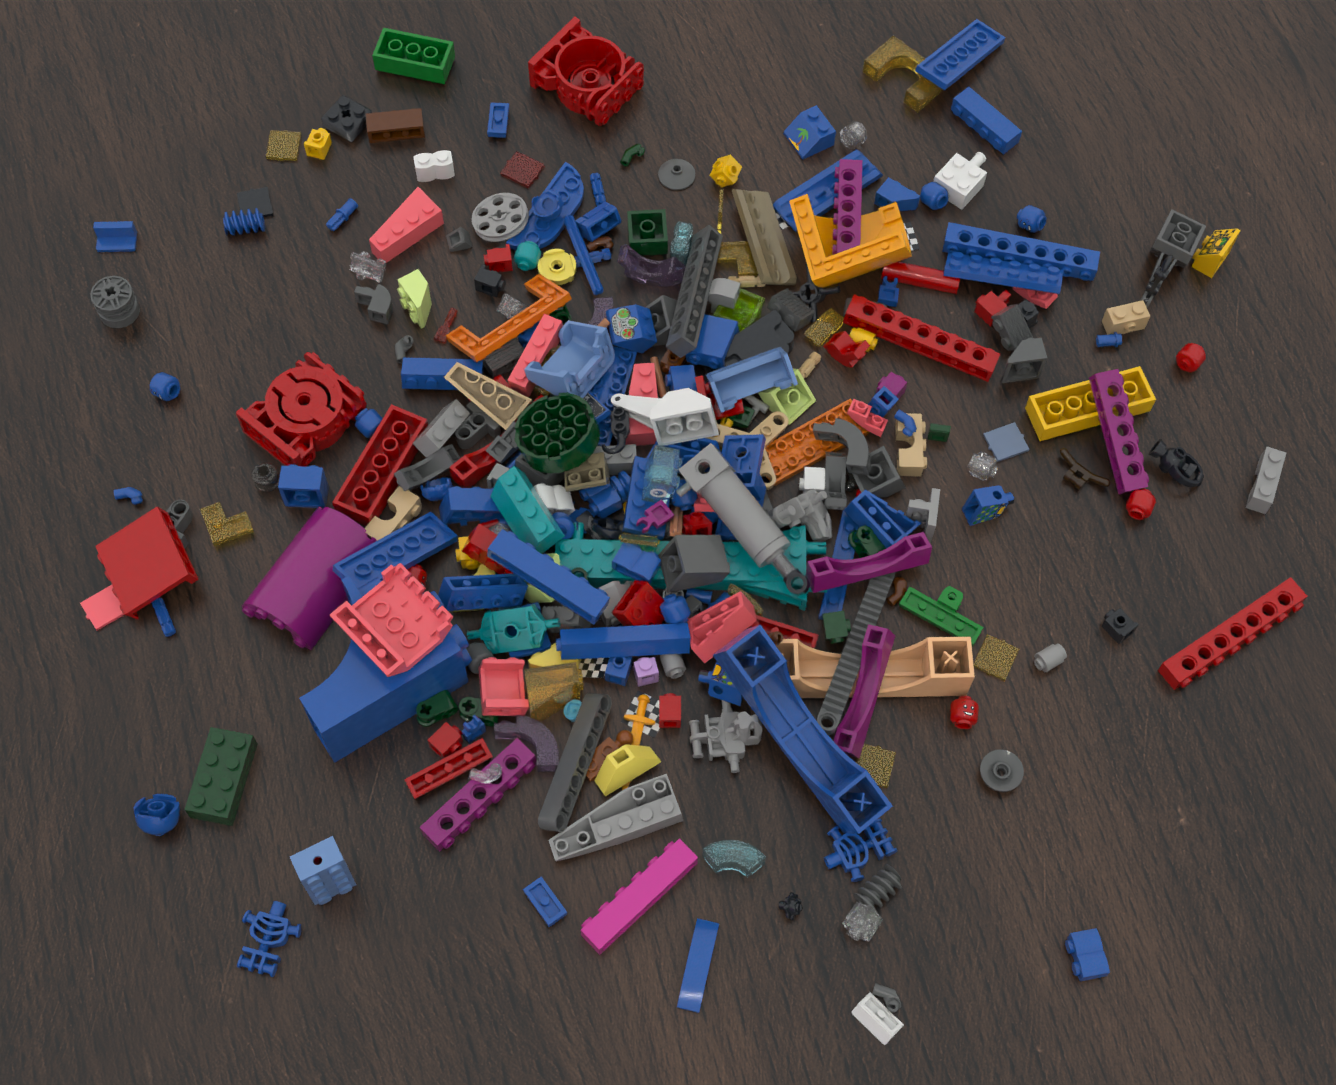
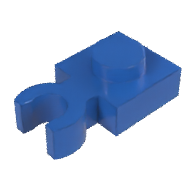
[877,276,899,307]
[462,715,486,744]

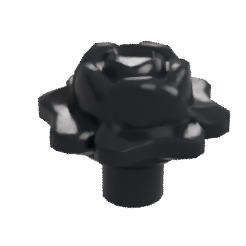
[779,892,803,920]

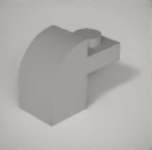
[708,278,741,314]

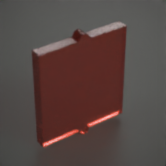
[500,151,545,188]

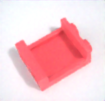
[479,657,529,716]

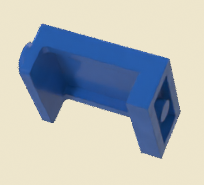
[686,314,739,369]

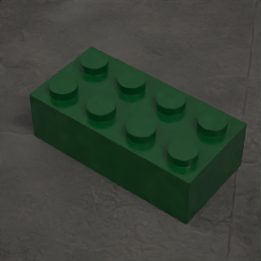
[184,727,258,826]

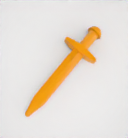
[622,694,655,790]

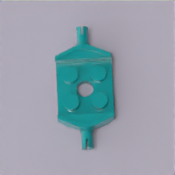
[467,604,561,654]

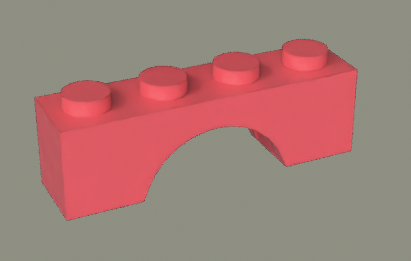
[508,314,563,397]

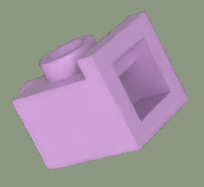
[633,657,659,687]

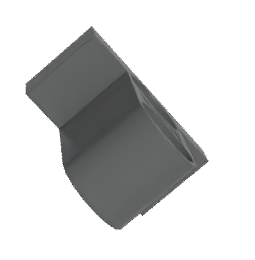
[455,401,501,449]
[166,499,193,548]

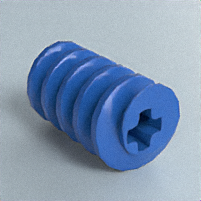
[223,208,265,236]

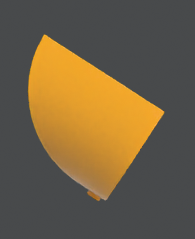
[789,194,912,288]

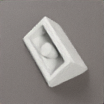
[852,992,904,1045]

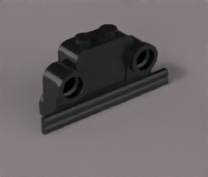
[703,309,794,373]

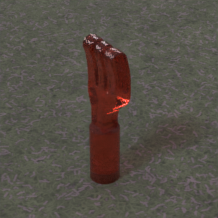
[434,308,458,343]

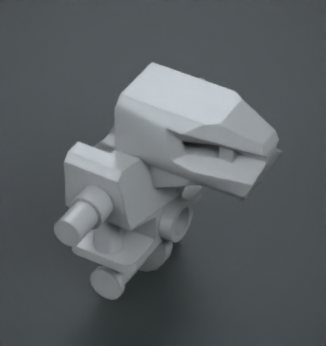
[768,489,832,542]
[689,700,762,773]

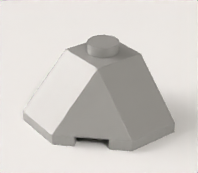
[599,581,633,627]

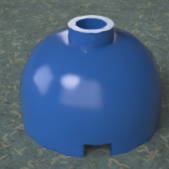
[133,794,180,836]

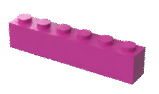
[581,838,698,955]

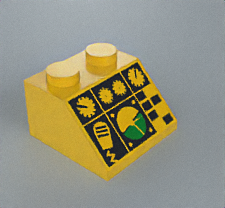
[1192,229,1241,278]

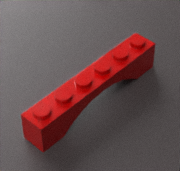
[449,394,544,488]

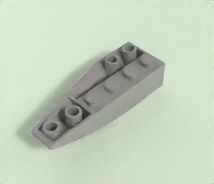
[548,773,683,862]

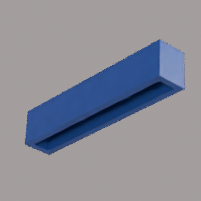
[487,529,610,625]

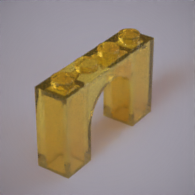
[863,35,943,112]

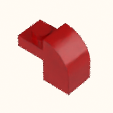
[823,331,870,367]

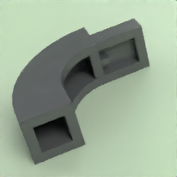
[813,418,871,475]
[394,444,460,491]
[823,452,847,510]

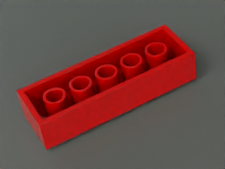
[332,404,428,526]

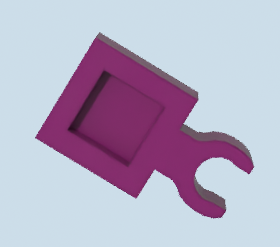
[636,499,674,533]

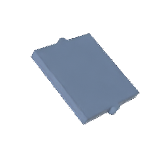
[983,422,1029,462]

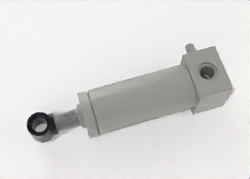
[676,443,810,595]

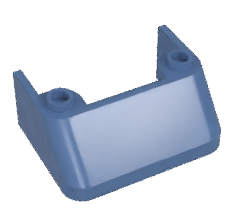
[706,347,798,413]

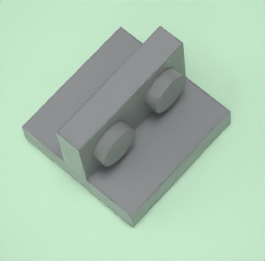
[905,488,940,543]

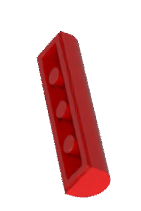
[881,261,960,294]
[747,615,819,649]
[404,738,493,799]

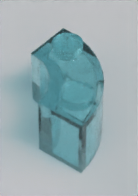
[702,840,766,877]

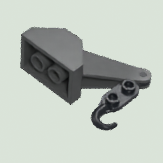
[1140,209,1206,308]

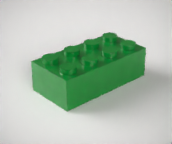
[372,28,455,84]

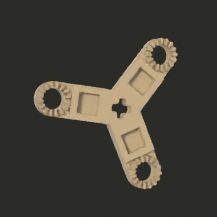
[706,411,789,490]

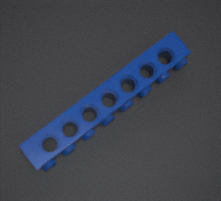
[942,222,1100,281]

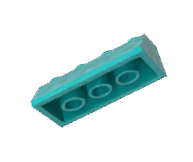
[491,466,565,554]

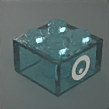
[642,445,682,504]

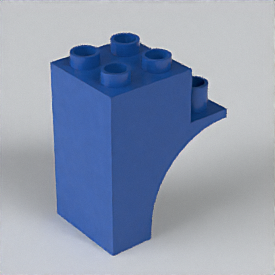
[299,575,472,763]

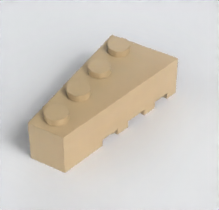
[444,362,532,430]

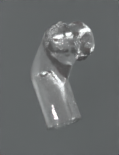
[469,763,502,784]

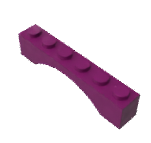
[805,532,932,593]
[834,624,896,758]

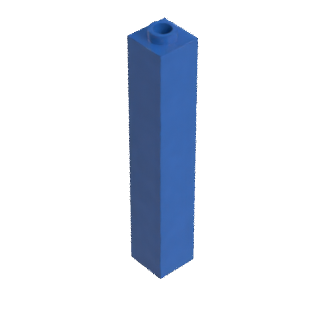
[556,623,691,660]

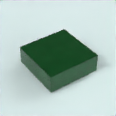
[927,423,951,442]

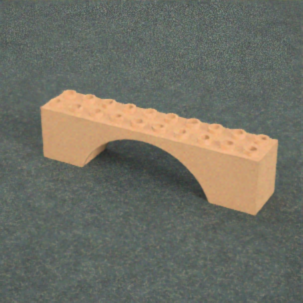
[776,637,975,698]

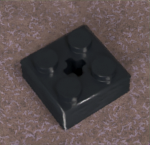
[321,95,372,142]

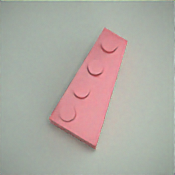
[369,187,444,265]

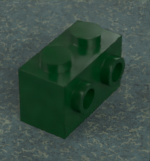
[822,611,851,644]

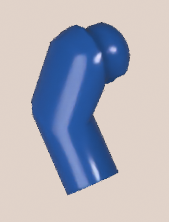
[894,409,917,437]
[114,487,143,504]

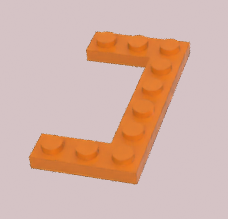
[445,274,572,362]

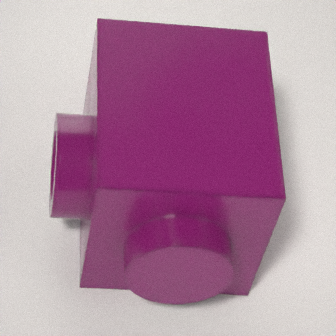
[876,372,907,405]

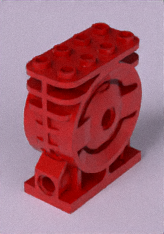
[528,17,644,126]
[236,352,367,467]

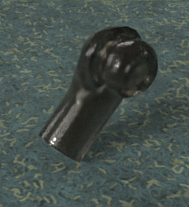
[845,466,859,492]

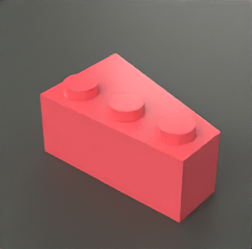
[687,591,757,663]

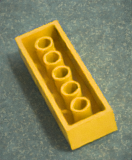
[1025,366,1156,441]

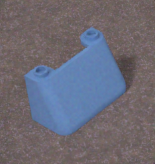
[524,320,615,398]

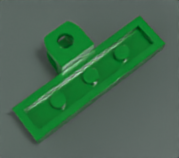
[899,586,984,647]

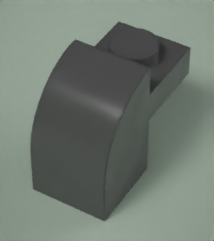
[354,284,393,324]

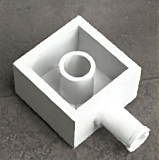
[933,152,987,210]

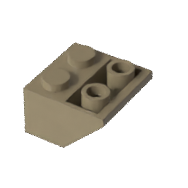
[564,452,610,492]

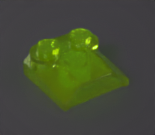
[713,288,765,332]

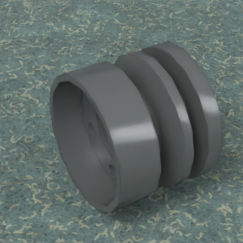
[90,276,140,328]

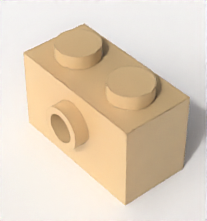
[1102,300,1150,335]

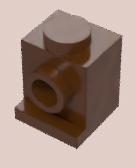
[660,349,687,374]

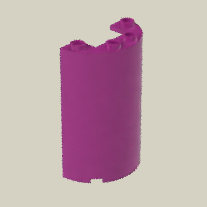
[242,507,377,650]

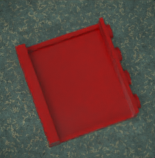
[96,506,199,619]

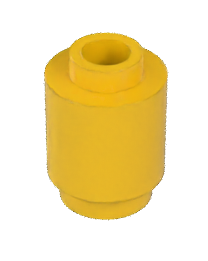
[849,327,878,352]

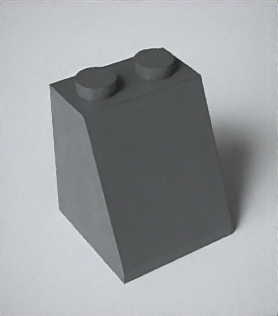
[658,535,730,593]

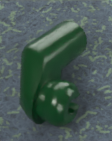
[620,144,645,167]

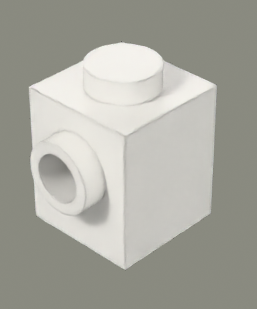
[799,467,825,493]

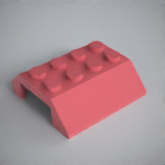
[329,563,453,677]

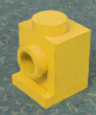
[304,128,332,160]

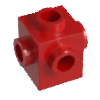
[682,512,712,535]

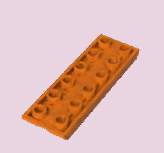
[765,398,870,486]

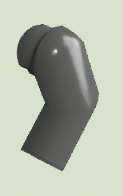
[395,335,414,364]
[872,983,901,1012]

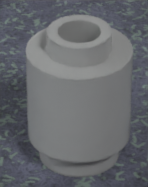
[1034,643,1067,672]
[660,654,686,679]

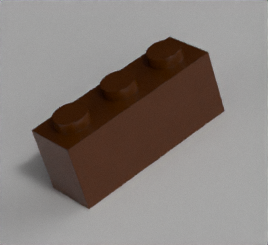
[366,108,425,143]

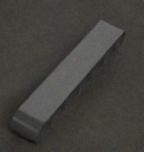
[538,693,612,832]

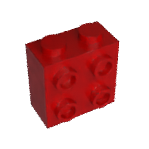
[611,580,665,626]

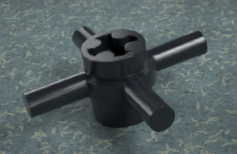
[792,264,840,323]

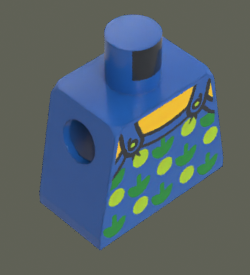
[962,485,1014,526]
[698,662,743,706]

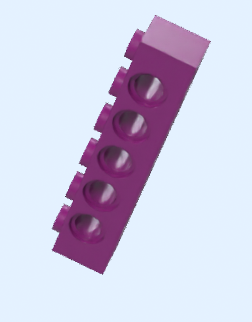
[832,159,862,255]
[1089,369,1149,494]
[419,738,536,852]

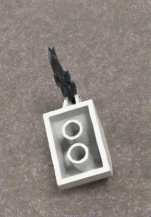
[602,388,719,454]

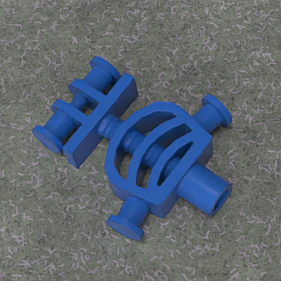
[824,818,898,882]
[237,901,301,977]

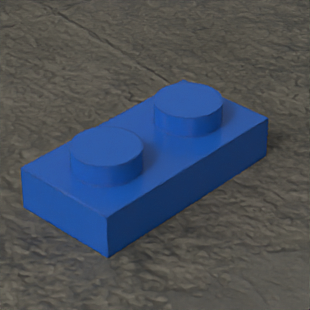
[487,103,509,138]
[523,877,567,927]

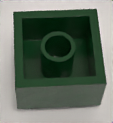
[627,209,668,256]

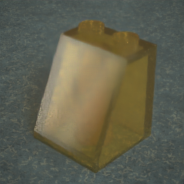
[524,662,584,725]

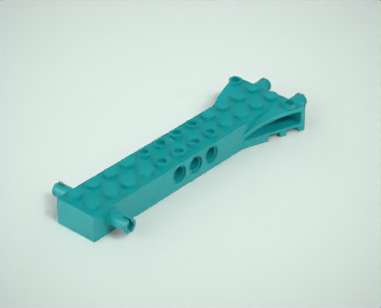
[555,522,827,611]

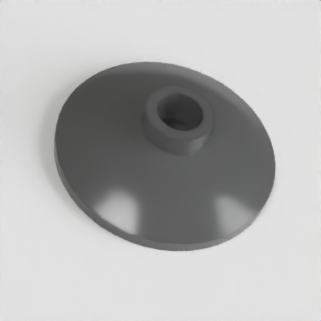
[658,159,695,191]
[980,749,1024,792]

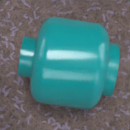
[514,241,541,271]

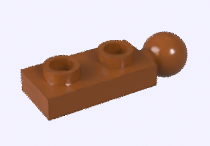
[585,730,634,782]

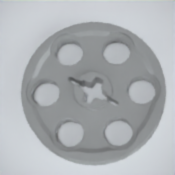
[472,193,529,242]

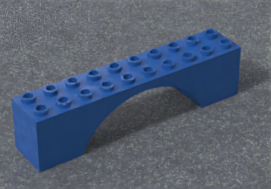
[713,625,893,834]

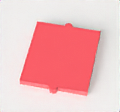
[80,585,124,631]

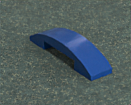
[677,918,719,1013]

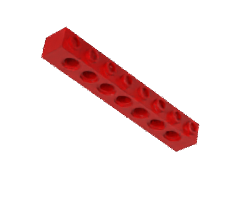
[843,294,1000,382]
[1158,577,1308,690]

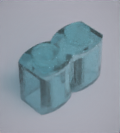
[670,222,693,268]

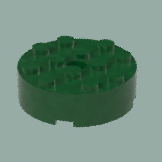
[514,393,600,473]

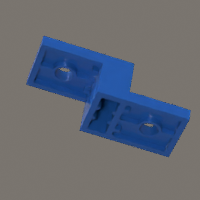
[715,434,766,540]

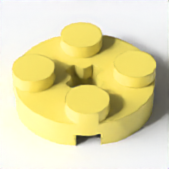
[538,249,576,285]

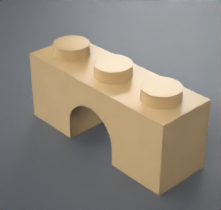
[895,413,927,476]
[365,486,422,541]

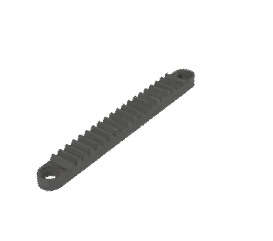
[816,572,896,735]

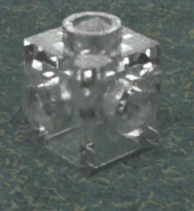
[842,902,883,942]

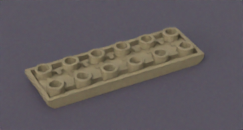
[732,189,797,286]

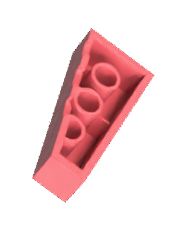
[625,363,658,446]

